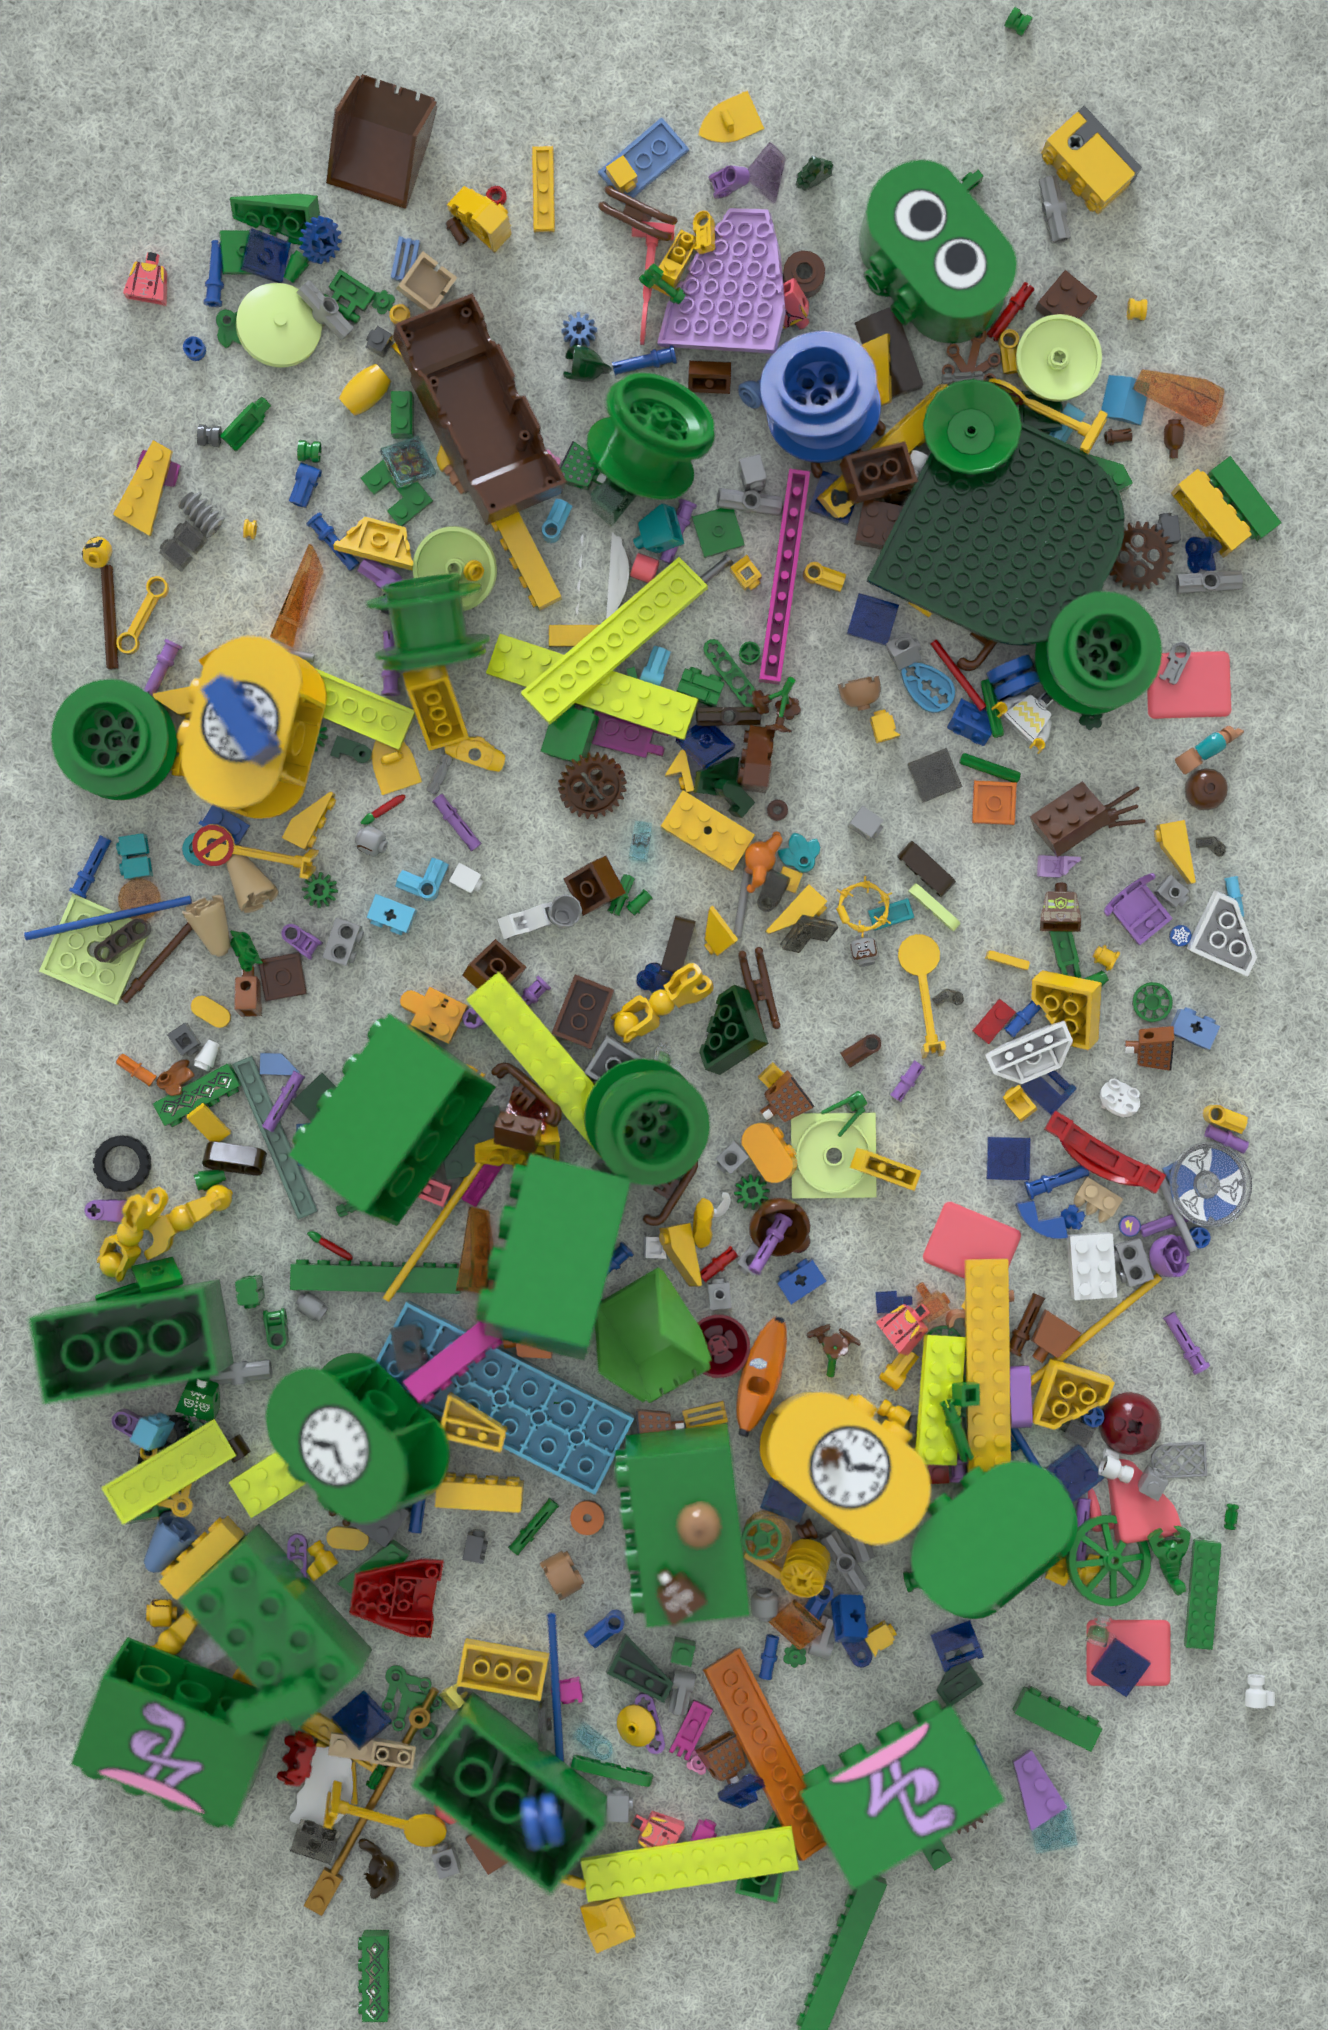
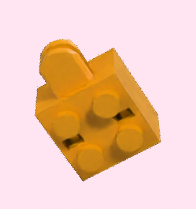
[400,987,469,1044]

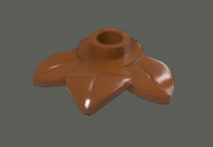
[157,1060,195,1096]

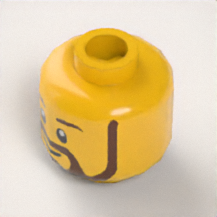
[146,1599,177,1627]

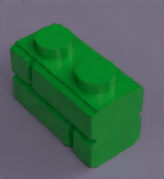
[391,391,414,439]
[676,667,725,707]
[235,1275,265,1309]

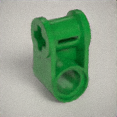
[263,1308,289,1350]

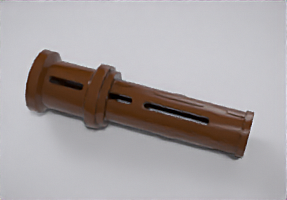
[1009,1293,1046,1357]

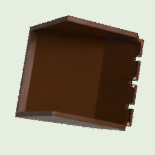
[326,74,437,209]

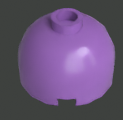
[1149,1235,1190,1277]

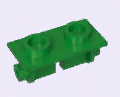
[230,930,262,972]

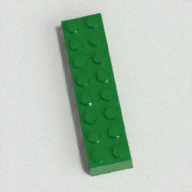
[1184,1539,1222,1650]

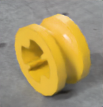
[243,519,257,539]

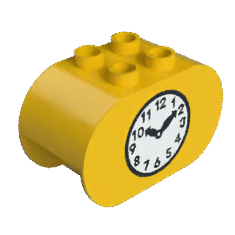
[178,636,327,819]
[759,1392,930,1544]

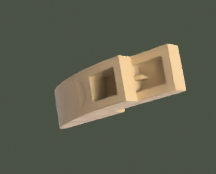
[328,1732,416,1769]

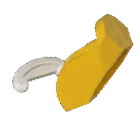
[692,1192,731,1248]

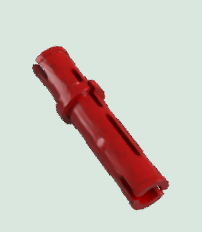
[986,282,1035,342]

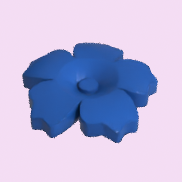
[1060,1204,1086,1230]

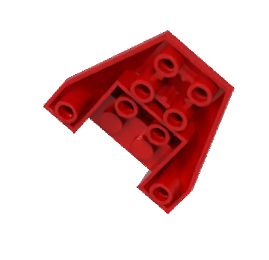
[349,1558,444,1638]

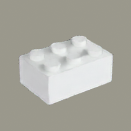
[1067,1232,1117,1300]

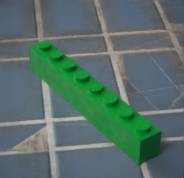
[290,1259,462,1294]
[796,1876,887,2030]

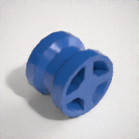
[183,336,206,361]
[1189,1226,1211,1248]
[1080,1407,1104,1427]

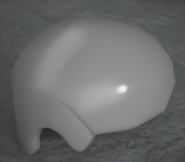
[548,894,582,929]

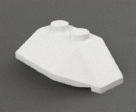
[985,1021,1073,1084]

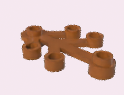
[942,331,1001,381]

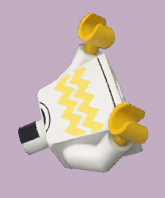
[991,692,1053,754]

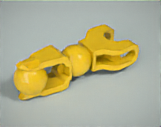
[611,963,714,1043]
[144,1185,233,1260]
[97,1187,169,1283]
[152,1608,199,1655]

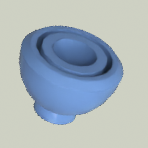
[738,380,762,409]

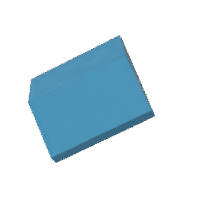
[1101,375,1150,426]

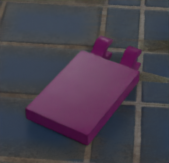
[592,710,668,758]

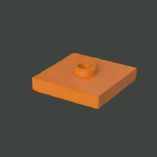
[972,781,1017,825]

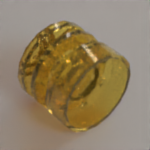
[744,1510,792,1561]

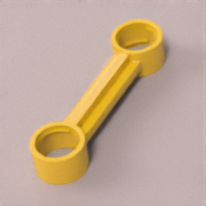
[116,576,169,655]

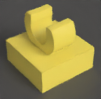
[439,1684,468,1711]

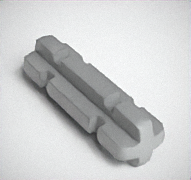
[942,371,984,385]
[426,754,453,795]

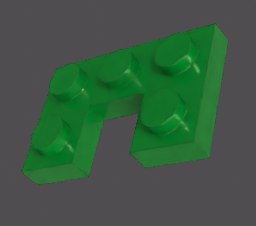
[361,457,433,526]

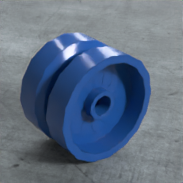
[986,654,1041,701]
[522,1794,563,1850]

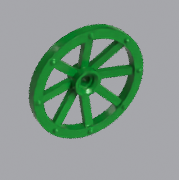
[1066,1515,1151,1606]

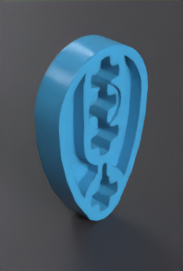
[901,663,955,713]

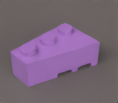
[1012,1750,1067,1831]

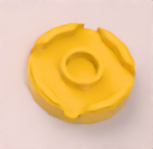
[561,1874,586,1890]

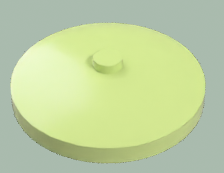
[236,283,322,367]
[1016,314,1102,402]
[413,526,497,611]

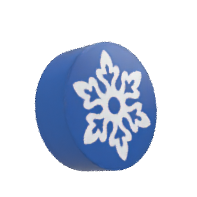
[1169,925,1192,947]

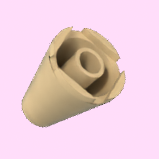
[226,854,279,913]
[182,895,231,957]

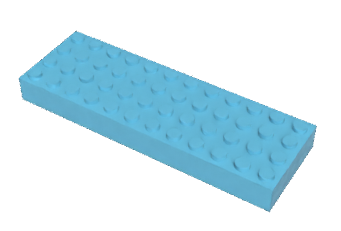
[376,1300,634,1495]

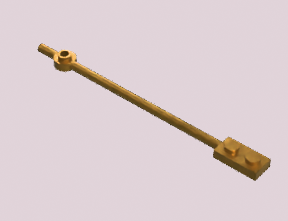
[304,1687,439,1916]

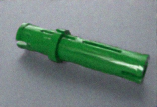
[940,1399,974,1462]
[508,1498,559,1556]

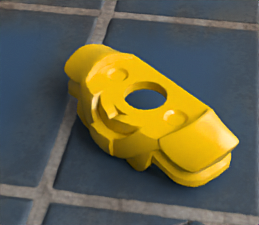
[445,736,505,772]

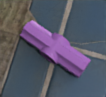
[357,558,403,588]

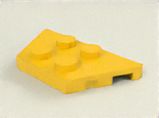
[334,517,413,571]

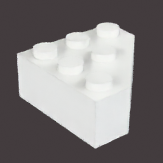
[1187,890,1257,977]

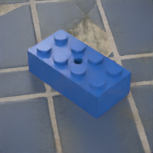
[200,674,283,767]

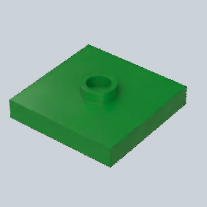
[219,230,266,274]
[692,508,745,558]
[131,1256,183,1294]

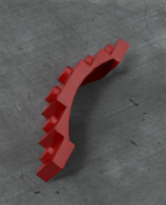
[1044,1111,1166,1194]

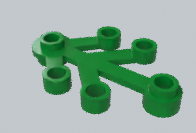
[381,1665,442,1740]

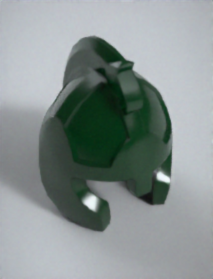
[563,345,612,382]

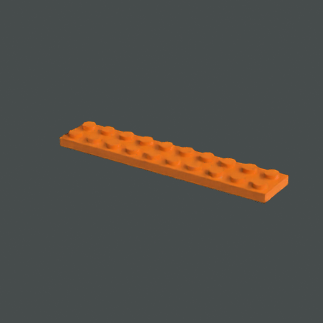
[703,1648,827,1861]

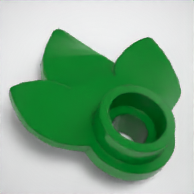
[216,309,242,348]

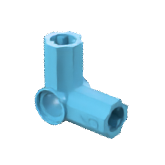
[395,858,449,901]

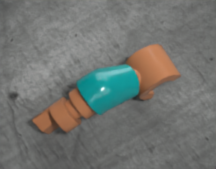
[1175,726,1244,774]

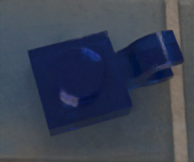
[875,1290,913,1313]

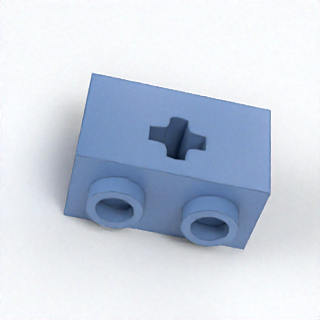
[1171,1007,1220,1050]

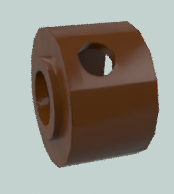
[783,250,825,298]

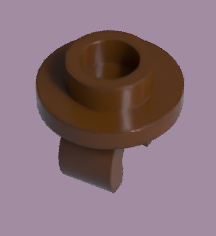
[820,1446,842,1469]

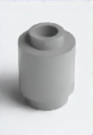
[295,1292,328,1322]

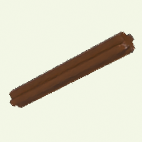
[101,565,119,670]

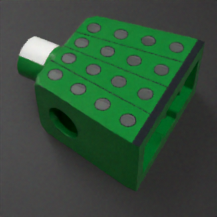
[560,441,608,491]

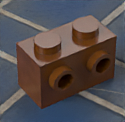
[688,360,731,394]
[494,1111,542,1154]

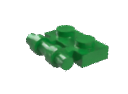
[324,269,376,324]

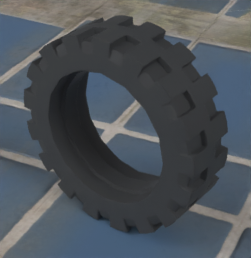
[93,1135,152,1192]

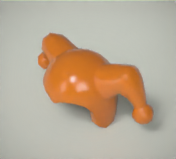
[745,831,783,893]

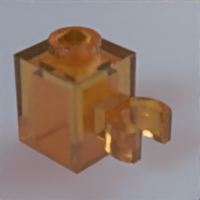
[915,1282,951,1323]

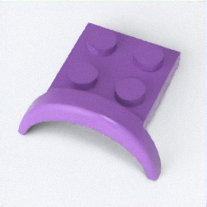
[1104,873,1173,945]

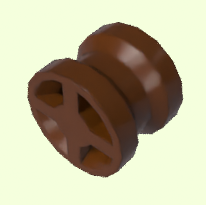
[795,1518,819,1539]

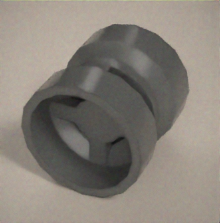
[197,424,222,447]

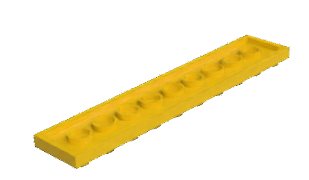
[965,1259,1011,1473]

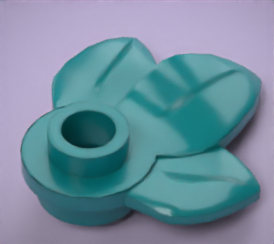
[778,833,820,873]

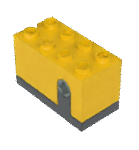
[1041,105,1142,214]

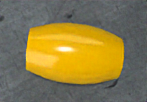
[339,364,392,416]

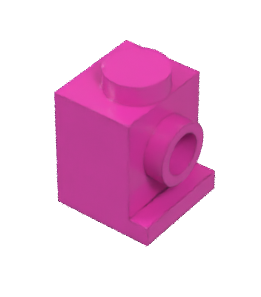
[551,1677,583,1704]
[689,1819,717,1841]

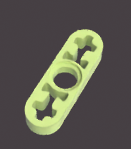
[908,883,961,932]

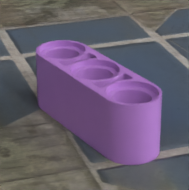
[1010,1366,1033,1428]

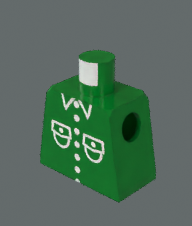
[175,1376,220,1422]

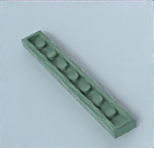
[233,1056,318,1220]

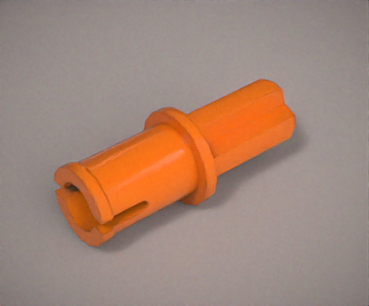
[116,1054,157,1087]

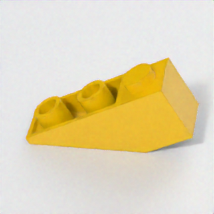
[652,229,696,297]
[282,791,336,851]

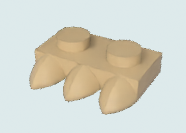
[1074,1176,1123,1223]

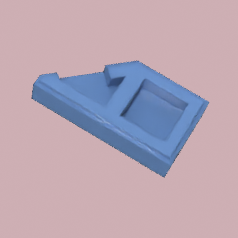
[260,1053,300,1075]

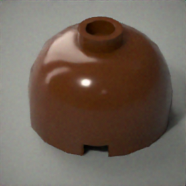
[1185,768,1228,811]

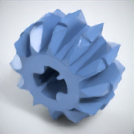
[561,312,597,347]

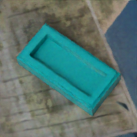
[868,898,915,931]

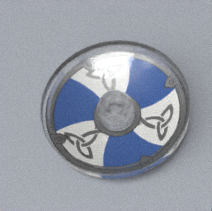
[1169,1142,1252,1227]

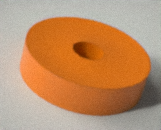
[570,1500,604,1535]

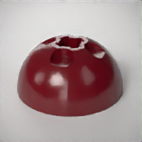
[697,1314,750,1378]
[1099,1392,1162,1455]

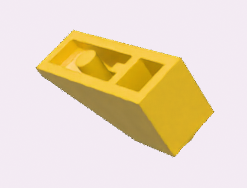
[1154,820,1196,884]
[765,884,827,934]
[659,1223,702,1287]

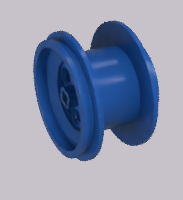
[760,331,881,463]

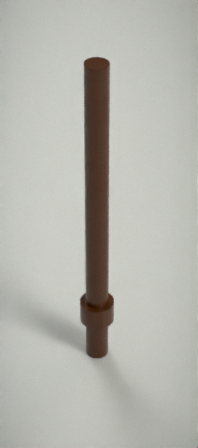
[121,922,193,1003]

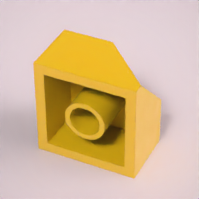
[580,1897,636,1954]

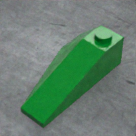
[230,194,320,245]
[735,1811,785,1904]

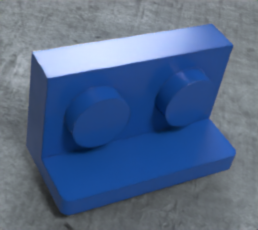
[947,698,992,746]
[198,805,250,845]

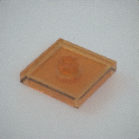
[768,1599,826,1650]

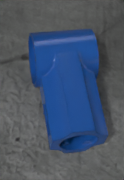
[289,462,322,508]
[800,1580,834,1624]
[584,1609,625,1648]

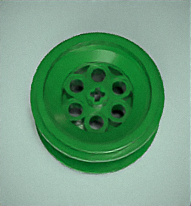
[586,373,715,500]
[366,574,490,670]
[1034,591,1162,715]
[51,679,178,801]
[584,1058,710,1186]

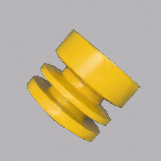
[780,1539,831,1598]

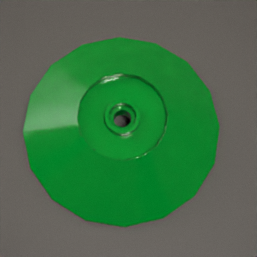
[923,379,1022,475]

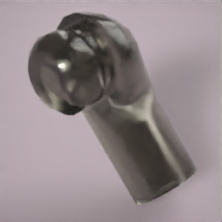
[1196,836,1226,857]
[931,988,964,1007]

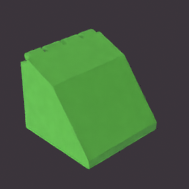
[595,1267,712,1403]

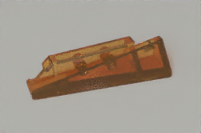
[270,544,324,648]

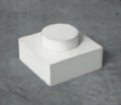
[644,1237,666,1259]

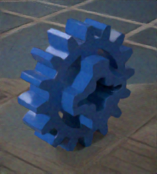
[299,216,342,264]

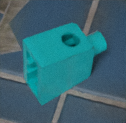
[633,503,685,553]

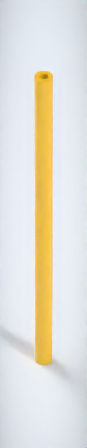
[382,1163,484,1302]
[1031,1273,1162,1387]

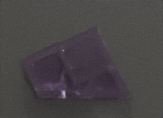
[748,142,786,204]

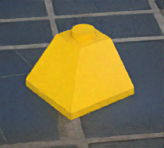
[704,905,738,956]

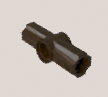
[696,707,761,726]

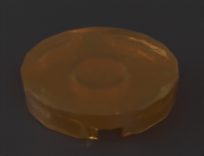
[118,878,161,920]

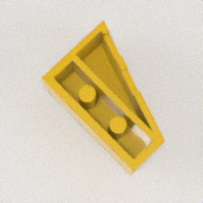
[441,1392,507,1452]

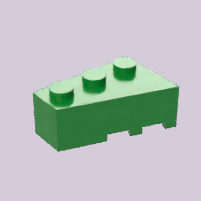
[337,1539,411,1594]

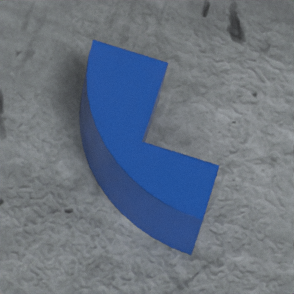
[1015,1200,1068,1239]

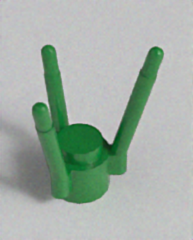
[821,1090,867,1137]

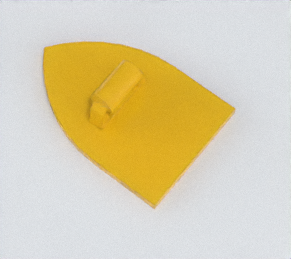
[698,90,764,143]
[372,740,422,795]

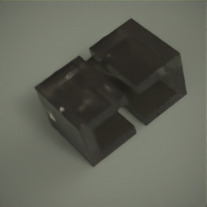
[158,521,208,572]

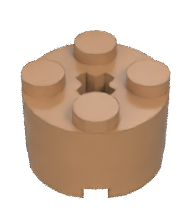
[540,1550,585,1601]

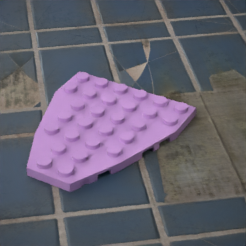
[658,208,786,354]

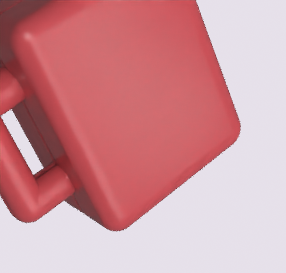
[1147,651,1231,719]
[923,1202,1021,1279]
[1088,1459,1182,1544]
[1086,1620,1171,1686]

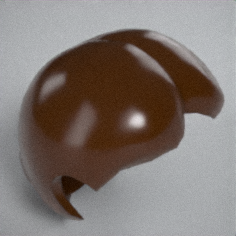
[749,1198,811,1257]

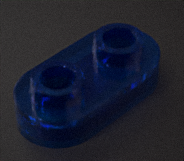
[841,1640,872,1668]

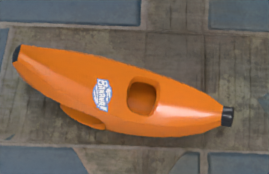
[736,1316,787,1437]

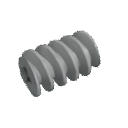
[178,492,225,538]

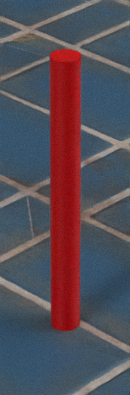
[930,639,986,711]

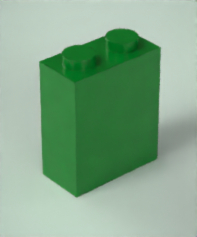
[540,704,600,762]

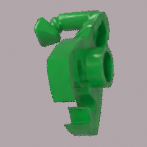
[1147,1526,1191,1596]

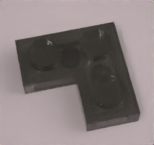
[780,915,839,953]

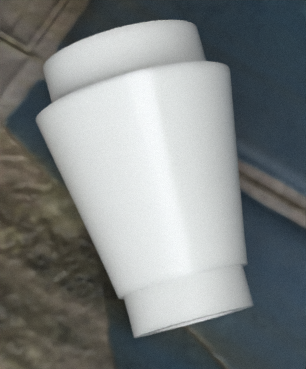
[193,1040,219,1073]

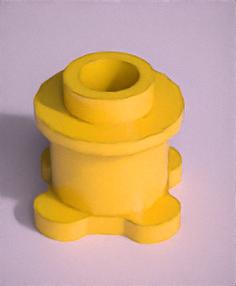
[1092,944,1120,971]

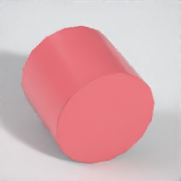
[630,553,660,583]

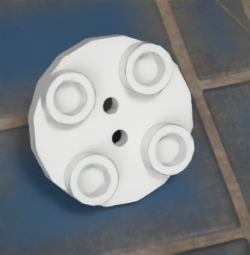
[1100,1078,1140,1118]

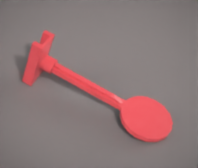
[632,221,675,345]

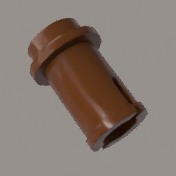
[445,217,470,246]
[1104,428,1132,446]

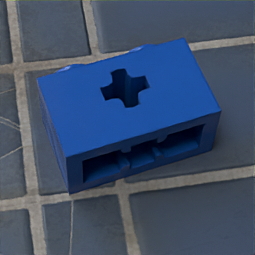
[776,1258,827,1304]
[831,1594,868,1643]

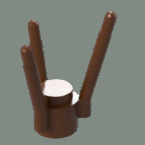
[1104,786,1146,828]

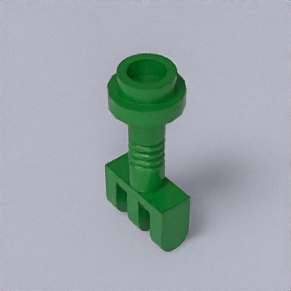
[639,264,685,304]

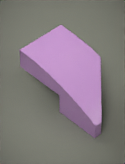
[1037,855,1081,878]

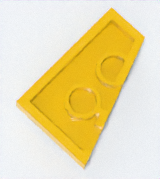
[861,333,892,407]

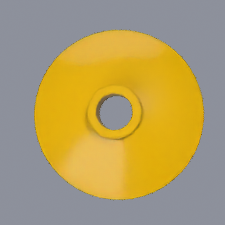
[617,1705,656,1747]

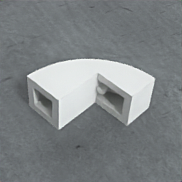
[497,902,552,939]

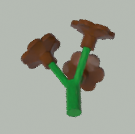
[752,677,801,733]
[806,1324,861,1377]

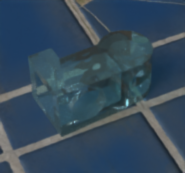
[629,820,652,863]

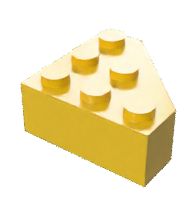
[447,186,512,253]
[1031,970,1102,1050]
[1032,1358,1115,1430]

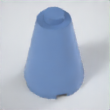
[144,1512,198,1573]

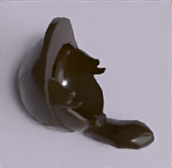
[358,1838,399,1900]

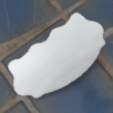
[576,532,629,619]
[290,1747,353,1833]

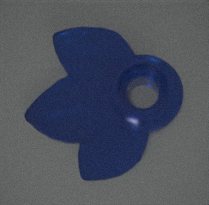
[1185,536,1223,574]
[636,962,673,993]

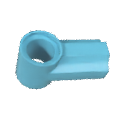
[1049,402,1086,442]
[542,499,573,543]
[640,646,671,686]

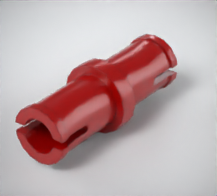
[700,1246,739,1283]

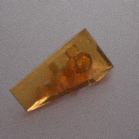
[1132,369,1224,427]
[456,1207,496,1295]

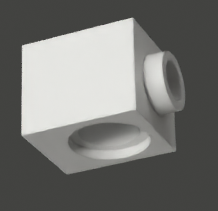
[449,863,484,894]

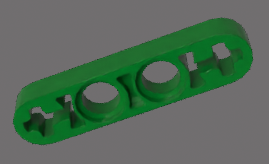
[703,639,756,707]
[571,1755,654,1787]

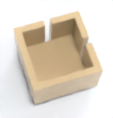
[396,251,457,312]

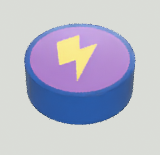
[1118,1215,1141,1237]

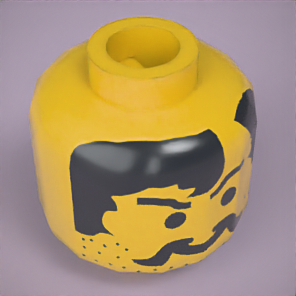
[82,537,113,568]

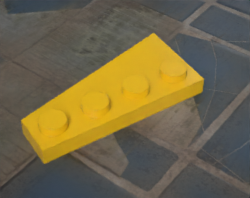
[113,440,173,536]

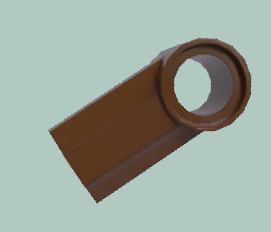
[840,1034,881,1068]

